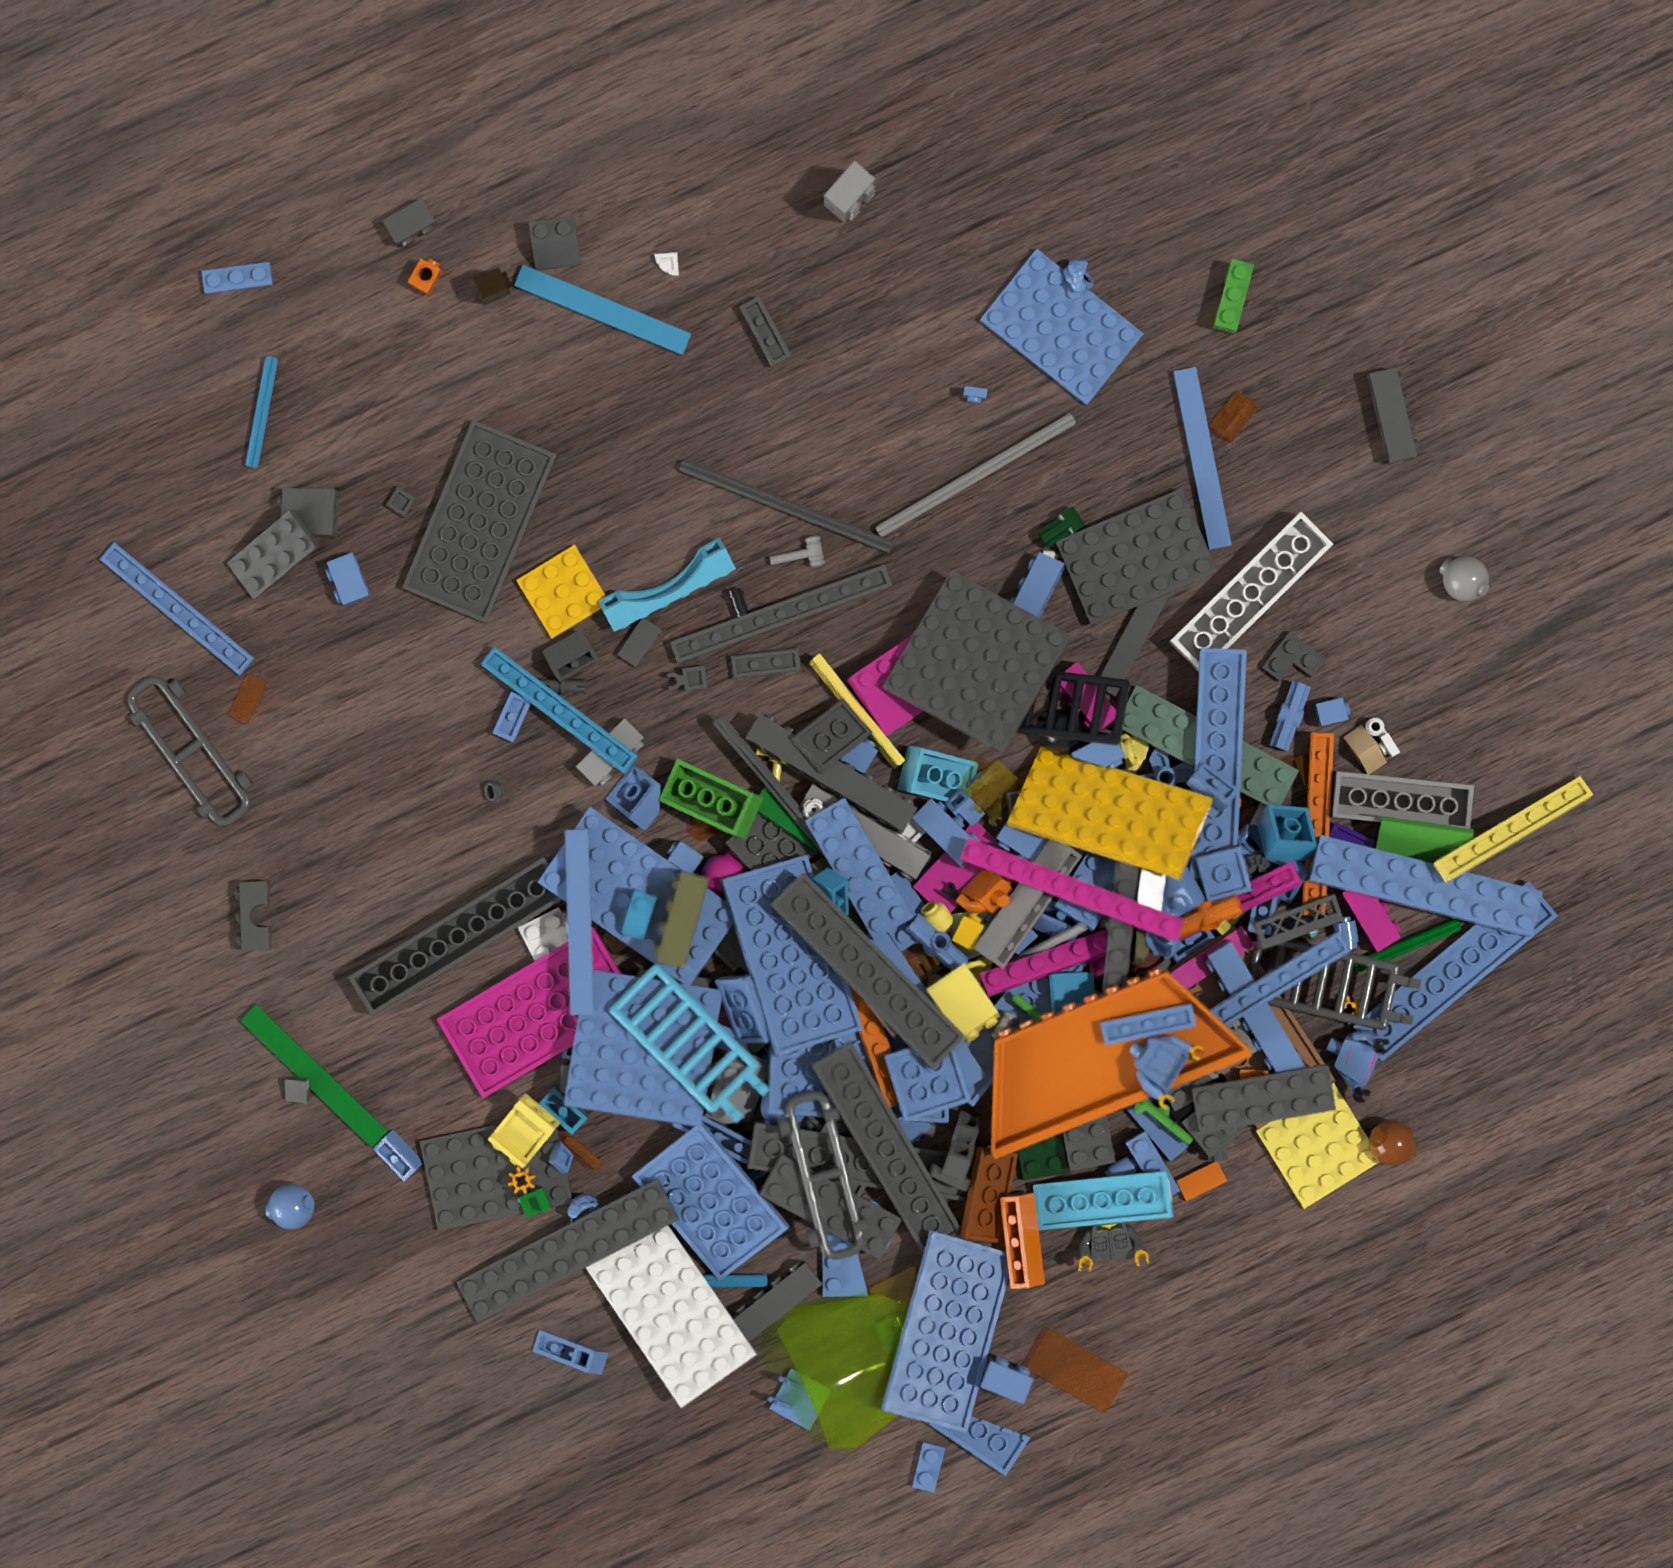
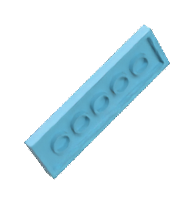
[1033,1170,1174,1230]

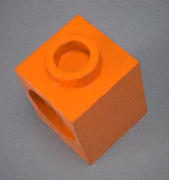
[408,258,442,296]

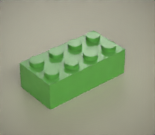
[659,759,764,839]

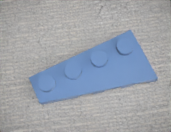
[929,1416,1031,1476]

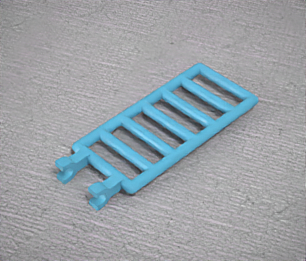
[610,964,769,1124]

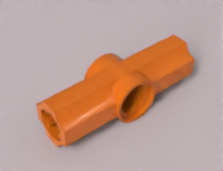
[1178,894,1243,939]

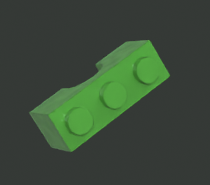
[1213,259,1254,334]

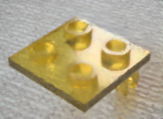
[965,758,1024,826]

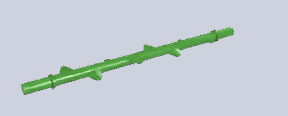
[1011,993,1194,1145]

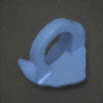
[1063,258,1094,292]
[1238,824,1264,855]
[568,1194,601,1222]

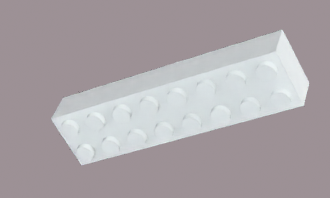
[1169,512,1333,672]

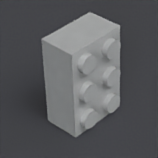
[824,161,876,223]

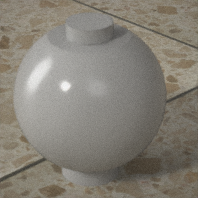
[1440,556,1489,602]

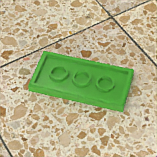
[1375,816,1473,864]

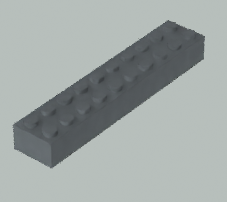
[348,857,562,1016]

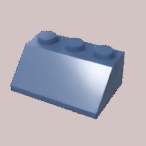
[888,870,924,952]

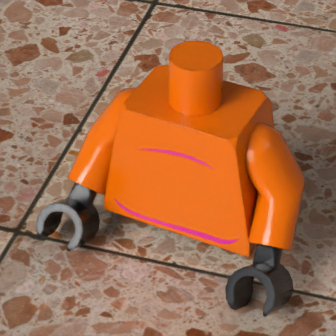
[942,842,1014,914]

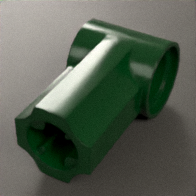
[1037,506,1085,548]

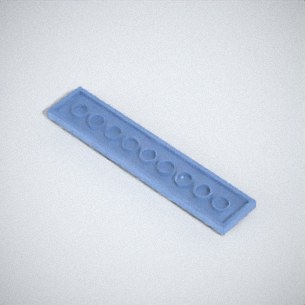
[1190,648,1247,878]
[1352,881,1558,1062]

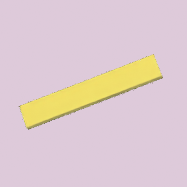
[809,653,905,769]

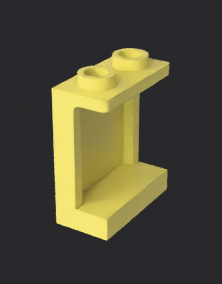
[488,1093,561,1168]

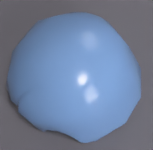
[1145,931,1180,960]

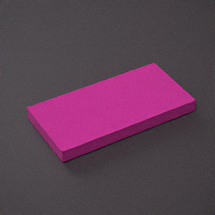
[913,823,1008,913]

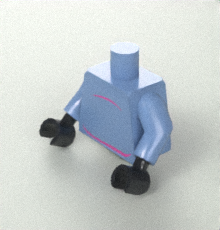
[1326,1030,1390,1103]

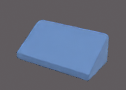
[1186,762,1240,811]
[1173,931,1215,963]
[373,1130,424,1181]

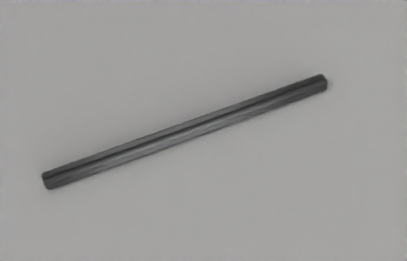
[679,460,893,553]
[713,715,827,859]

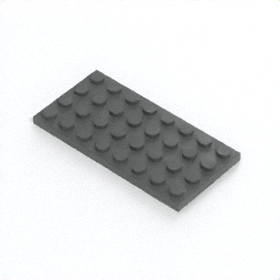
[402,420,557,623]

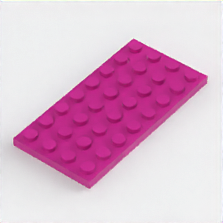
[437,927,622,1098]

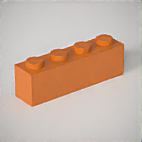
[1000,1193,1045,1289]

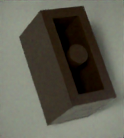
[473,267,512,305]

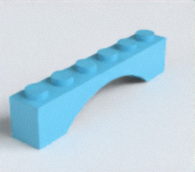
[598,538,736,632]

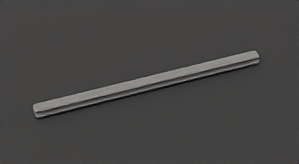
[876,414,1076,537]

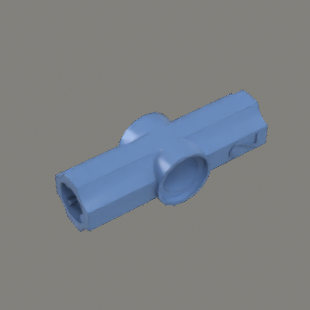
[1269,680,1311,752]
[905,913,969,971]

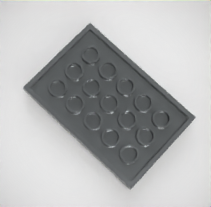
[1056,488,1218,626]
[419,1124,572,1231]

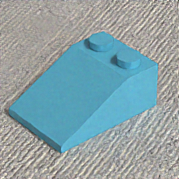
[897,745,979,802]

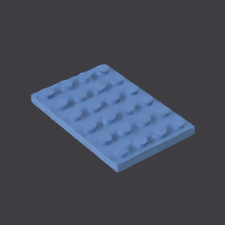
[980,249,1144,406]
[632,1122,789,1281]

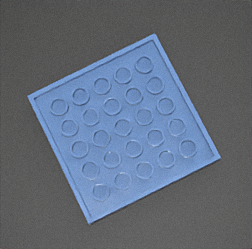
[564,970,722,1127]

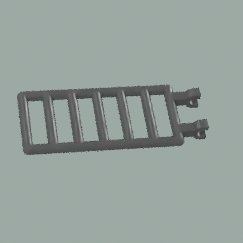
[1249,934,1422,1030]

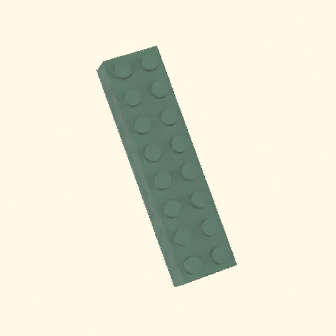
[1122,685,1299,806]

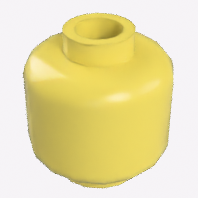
[920,901,954,933]

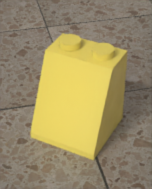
[927,963,1000,1043]

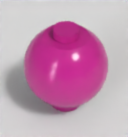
[700,851,745,900]

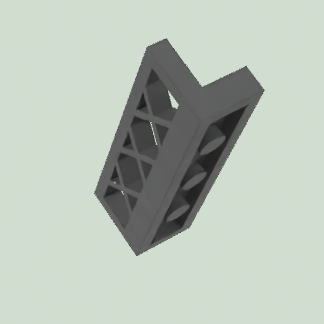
[1252,894,1344,951]

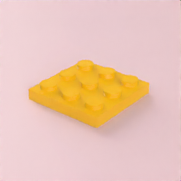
[516,545,606,639]

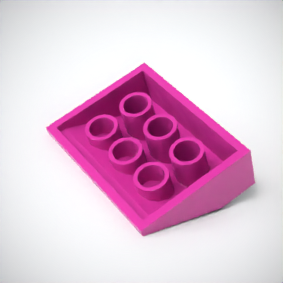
[847,635,923,736]

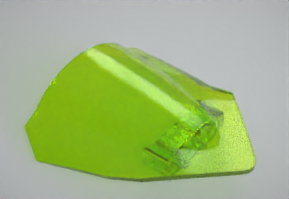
[777,1295,909,1449]

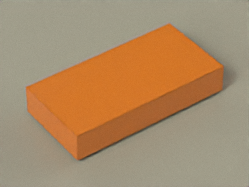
[1176,1161,1227,1201]

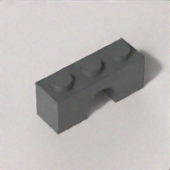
[236,881,272,951]
[942,1110,982,1181]

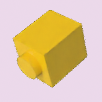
[952,913,984,950]

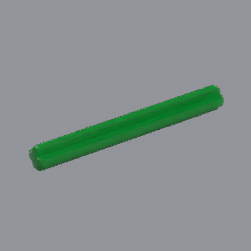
[1354,919,1461,972]

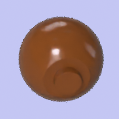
[1369,1120,1417,1166]

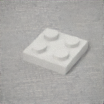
[518,907,568,961]

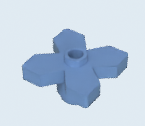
[1140,748,1194,787]

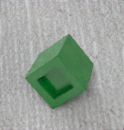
[517,1187,552,1218]

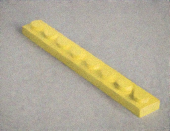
[1434,776,1593,883]

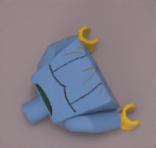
[1130,1036,1204,1109]

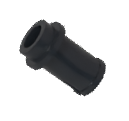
[727,587,750,618]

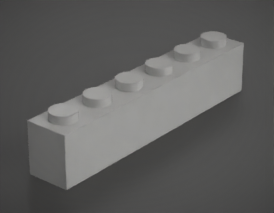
[800,783,933,879]
[974,840,1082,969]

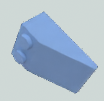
[1162,866,1206,917]

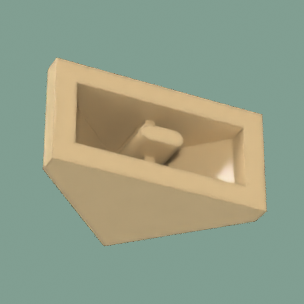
[1342,725,1387,775]

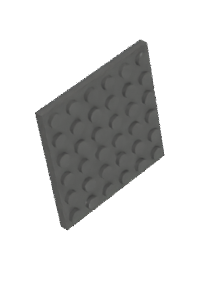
[883,570,1071,754]

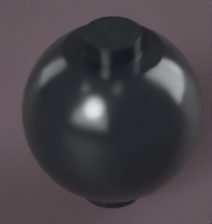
[1036,709,1085,755]

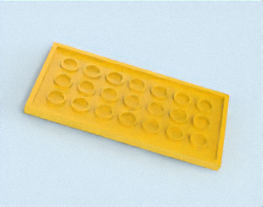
[1007,746,1213,879]

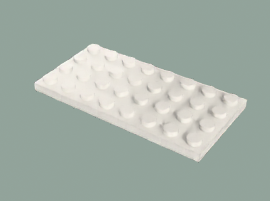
[586,1225,757,1408]

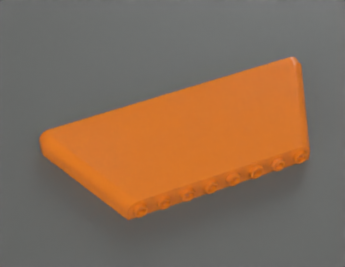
[991,967,1252,1160]

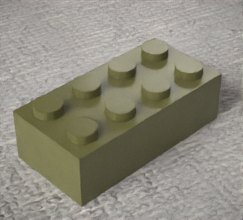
[654,870,710,969]

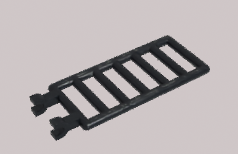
[1016,670,1130,745]

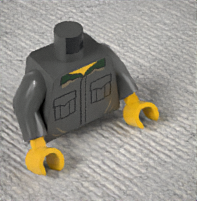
[1078,1222,1149,1272]

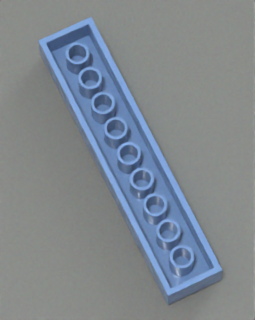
[1306,835,1543,937]

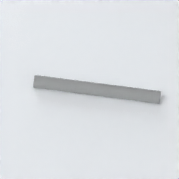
[1008,922,1087,963]

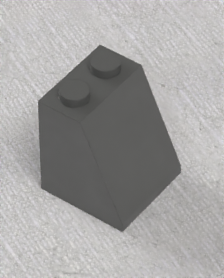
[277,488,340,539]

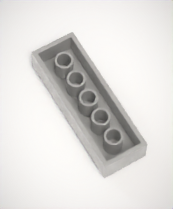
[1330,771,1474,829]

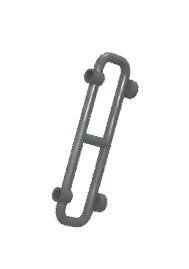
[128,676,254,826]
[777,1091,868,1260]

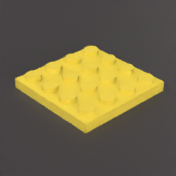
[1255,1082,1379,1209]

